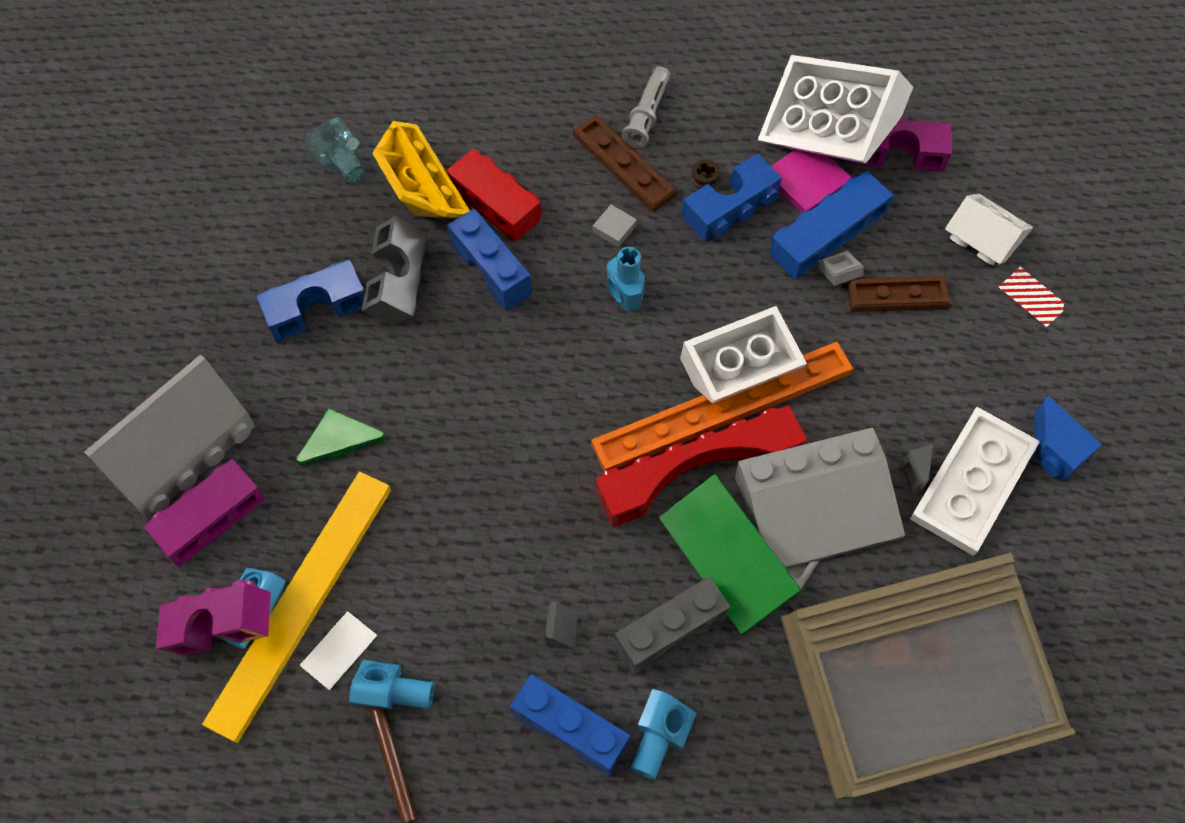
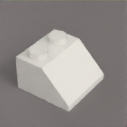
[945,194,1033,265]

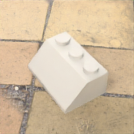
[680,306,807,403]

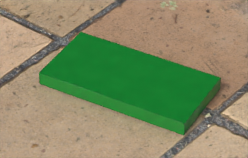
[659,474,802,635]

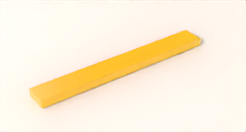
[202,471,391,744]

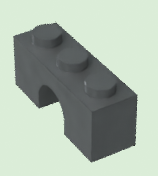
[361,216,426,326]
[614,576,730,676]

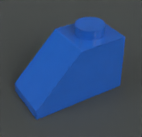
[1034,396,1102,482]

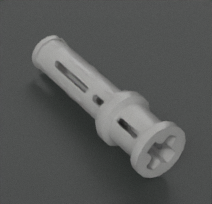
[621,66,670,148]

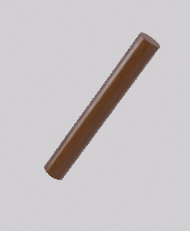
[370,708,418,823]

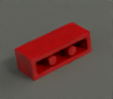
[446,148,542,242]

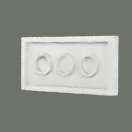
[910,407,1040,556]

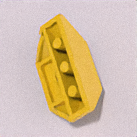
[372,121,470,219]

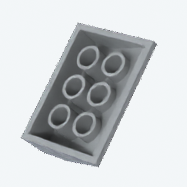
[84,354,255,520]
[735,428,905,569]

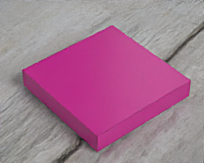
[771,150,851,213]

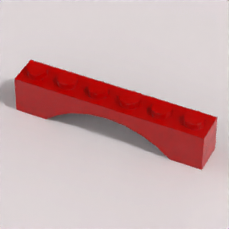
[596,405,808,528]

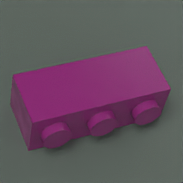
[144,459,265,568]

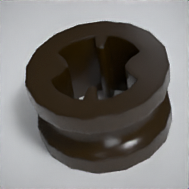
[691,159,720,189]

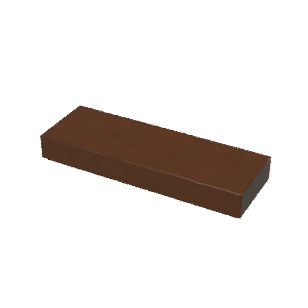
[847,276,951,312]

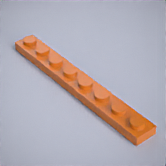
[591,342,853,472]

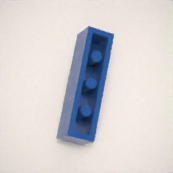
[769,171,894,280]

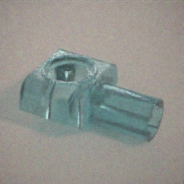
[305,117,365,183]

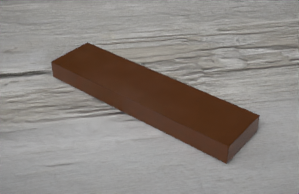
[573,115,677,213]

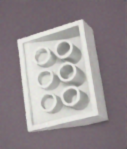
[758,55,913,164]

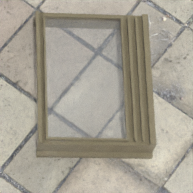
[781,553,1075,799]

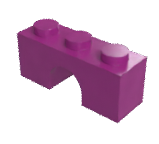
[852,119,952,172]
[156,580,271,656]

